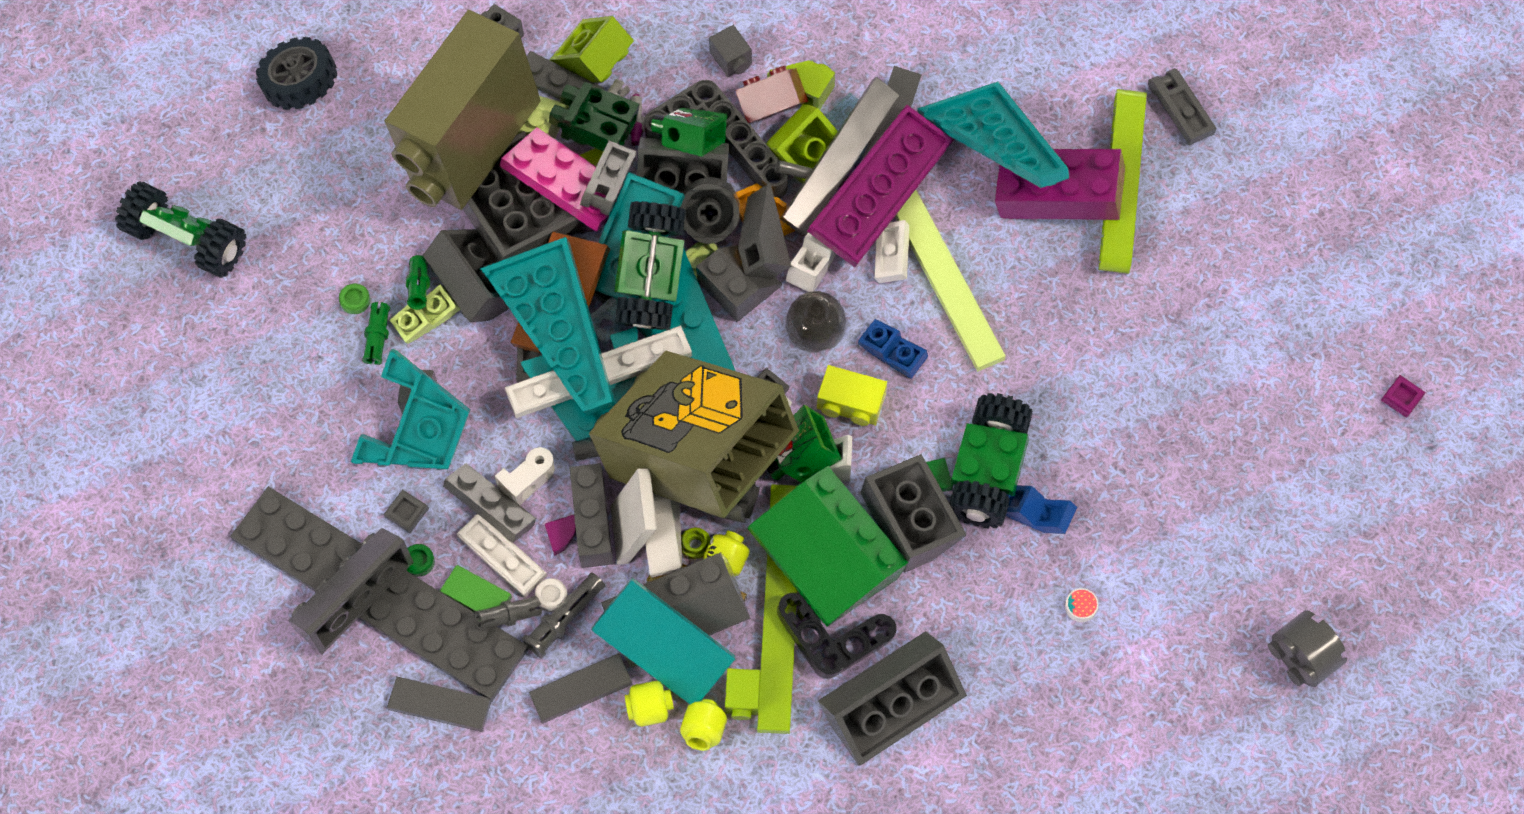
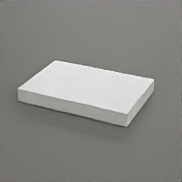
[610,469,657,565]

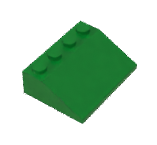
[747,466,908,627]

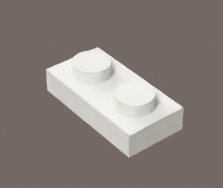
[874,220,909,283]

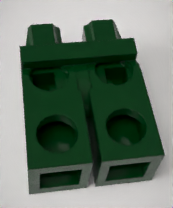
[549,82,640,152]

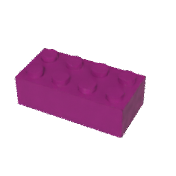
[995,149,1125,220]

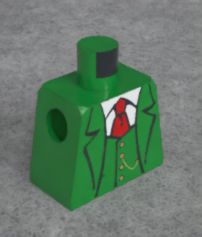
[651,108,727,157]
[767,405,841,482]

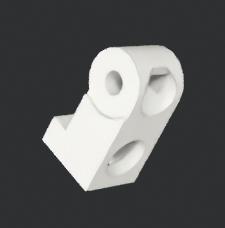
[495,447,555,505]

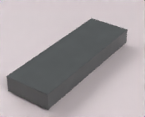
[529,653,632,724]
[387,676,492,732]

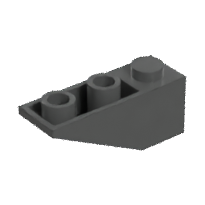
[738,184,792,279]

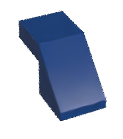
[1006,485,1077,534]

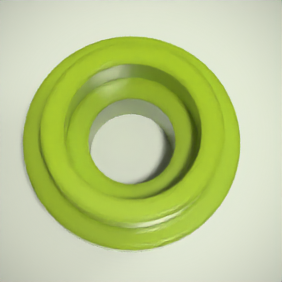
[681,527,711,559]

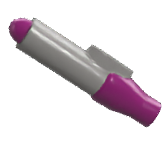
[630,93,645,146]

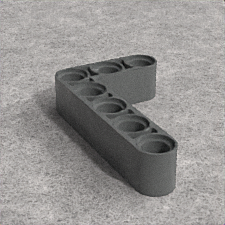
[644,80,788,198]

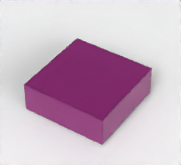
[1381,375,1426,418]

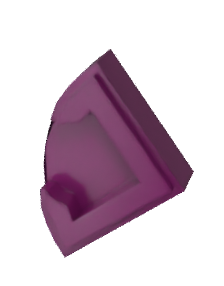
[545,514,576,556]

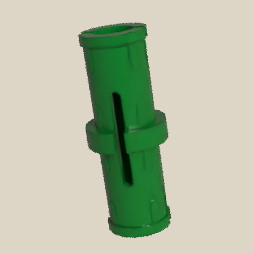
[406,255,430,310]
[362,302,390,365]

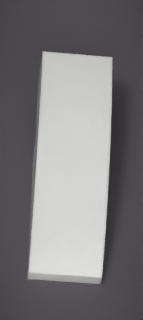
[786,233,836,294]

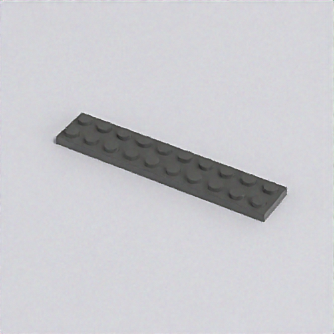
[230,486,529,702]

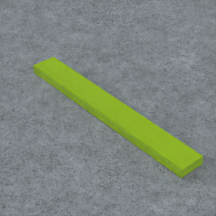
[757,484,797,734]

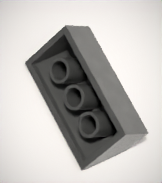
[288,528,414,655]
[601,552,751,668]
[818,631,967,766]

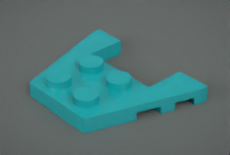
[521,327,638,441]
[351,349,471,469]

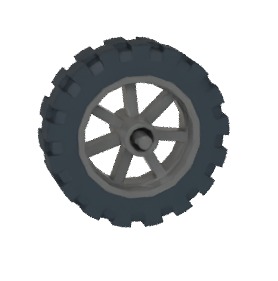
[256,37,337,110]

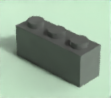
[569,463,613,568]

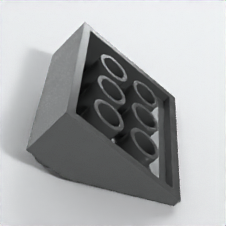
[463,131,581,262]

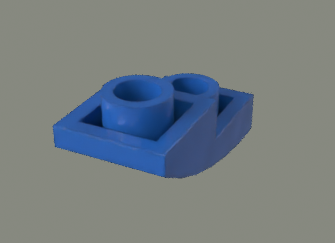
[858,319,928,379]

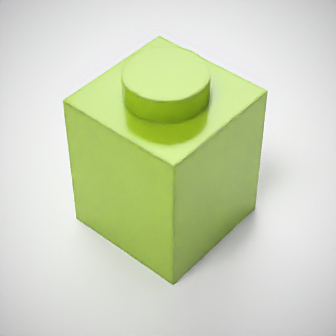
[725,668,760,720]

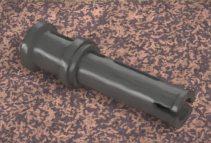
[521,572,605,658]

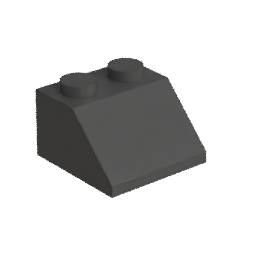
[696,245,782,322]

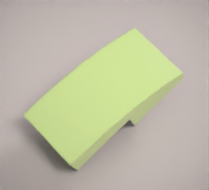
[390,284,461,344]

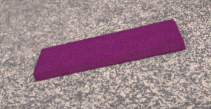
[807,105,954,268]

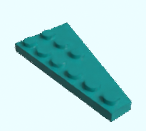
[917,81,1069,188]
[480,237,615,416]
[611,248,736,371]

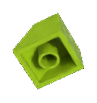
[549,16,634,83]
[765,104,838,184]

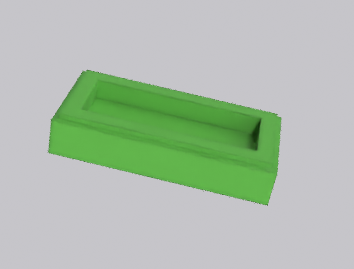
[440,565,512,612]

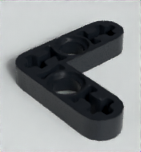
[777,593,896,679]

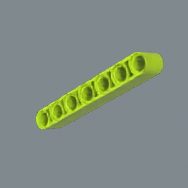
[1098,89,1147,274]

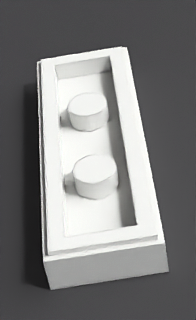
[457,514,547,598]

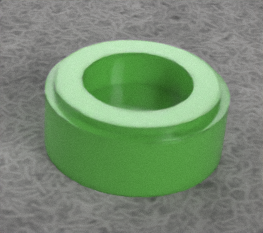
[339,283,371,314]

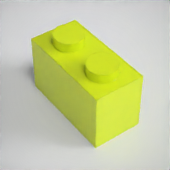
[817,365,888,426]

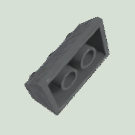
[637,137,729,211]
[423,229,509,322]
[860,454,966,573]

